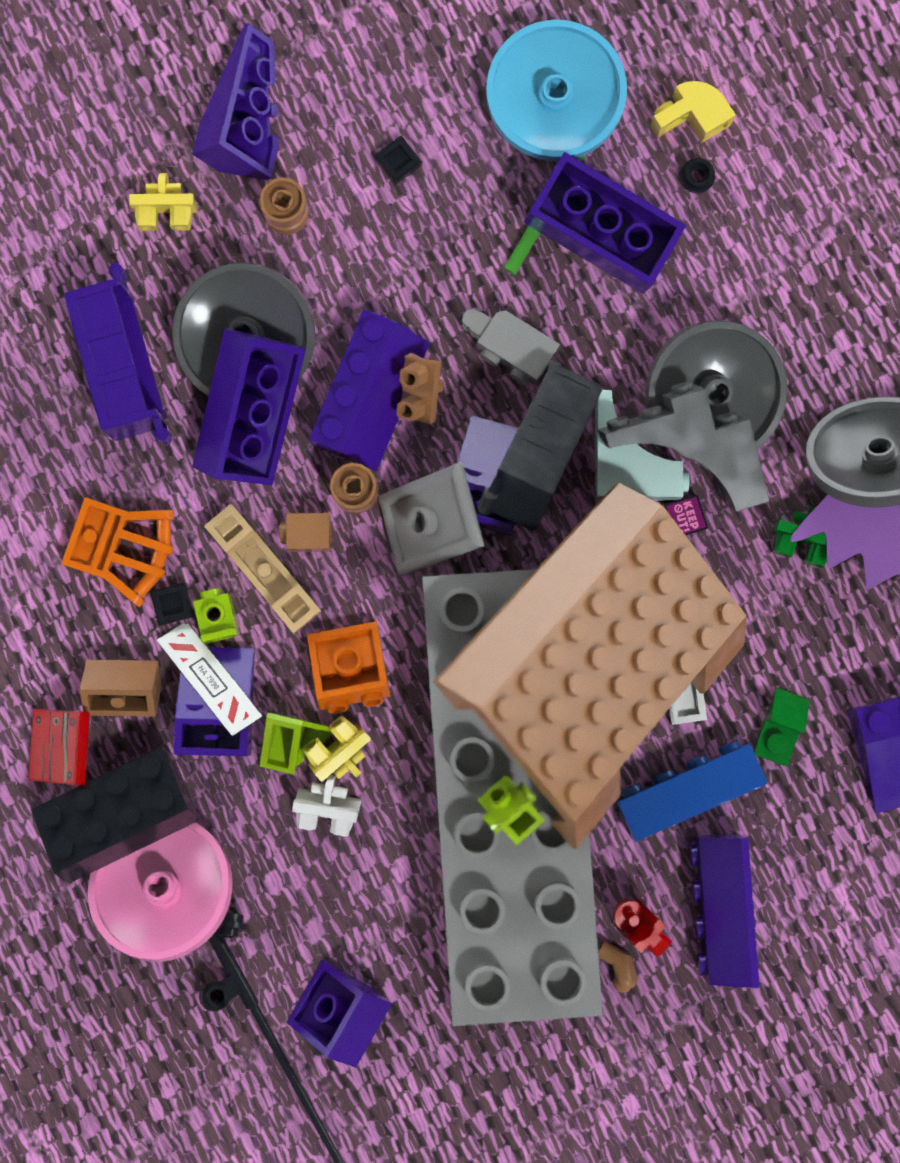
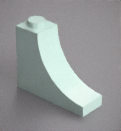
[595,390,689,501]

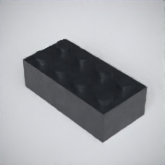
[31,746,200,883]

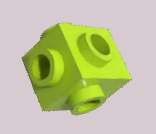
[478,775,545,846]

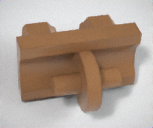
[397,353,444,424]

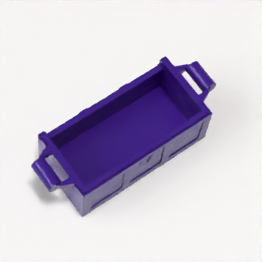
[64,263,173,445]

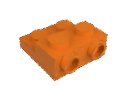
[307,621,391,714]

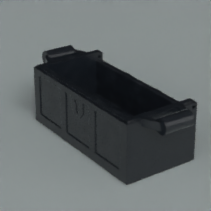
[478,360,603,531]

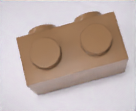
[79,660,161,717]

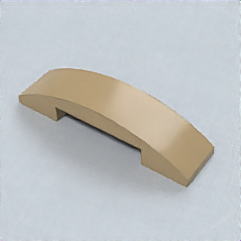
[204,504,321,634]

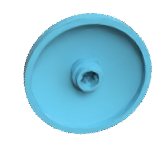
[486,20,627,161]

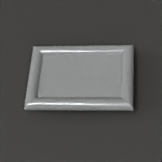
[378,462,484,576]

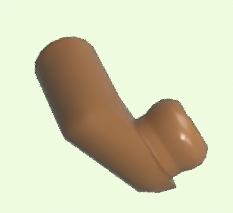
[598,940,638,993]

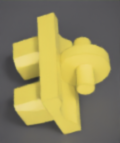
[129,173,197,231]
[302,715,371,782]

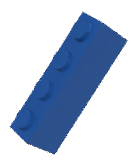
[616,740,768,842]

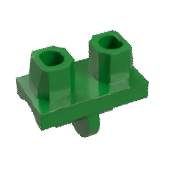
[771,505,827,568]

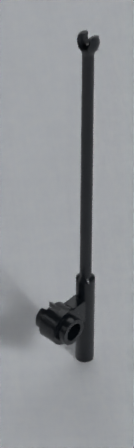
[199,932,344,1163]

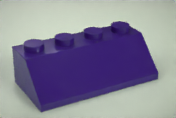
[309,309,430,472]
[192,329,306,485]
[689,833,760,988]

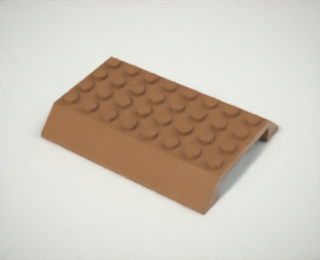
[433,483,747,849]

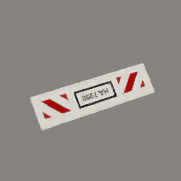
[157,624,262,736]

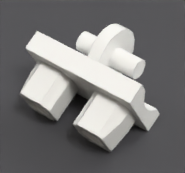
[292,775,362,837]

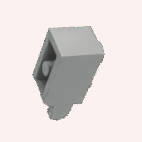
[461,308,560,386]

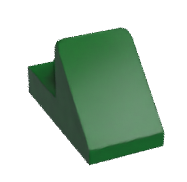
[753,687,810,767]

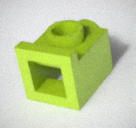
[193,588,241,644]

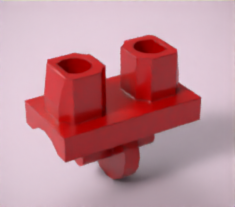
[612,899,672,958]

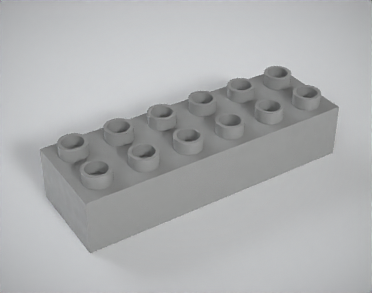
[422,569,603,1026]

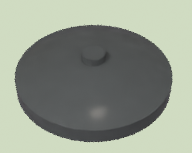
[172,263,315,396]
[645,320,787,461]
[806,397,900,508]

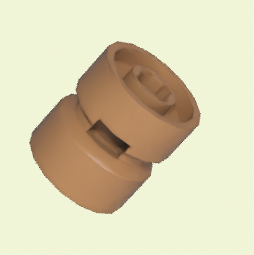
[259,177,309,235]
[330,463,379,514]

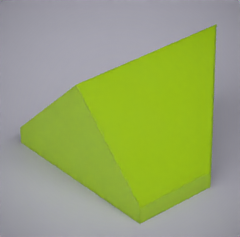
[260,713,333,775]

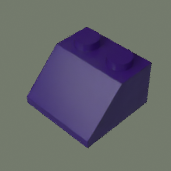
[287,959,392,1068]

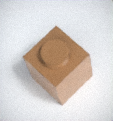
[280,513,332,552]

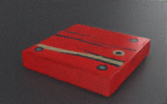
[28,709,90,785]

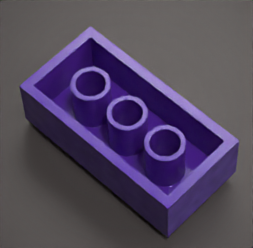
[523,152,687,294]

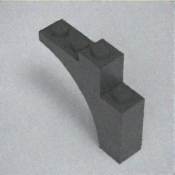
[598,381,770,512]

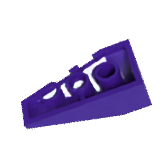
[192,23,278,180]

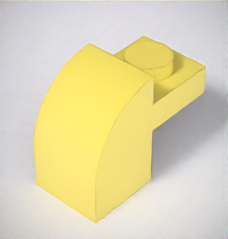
[650,81,736,143]

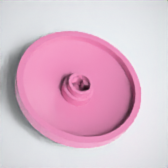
[88,823,233,962]

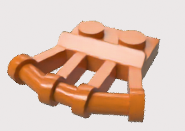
[61,497,174,607]

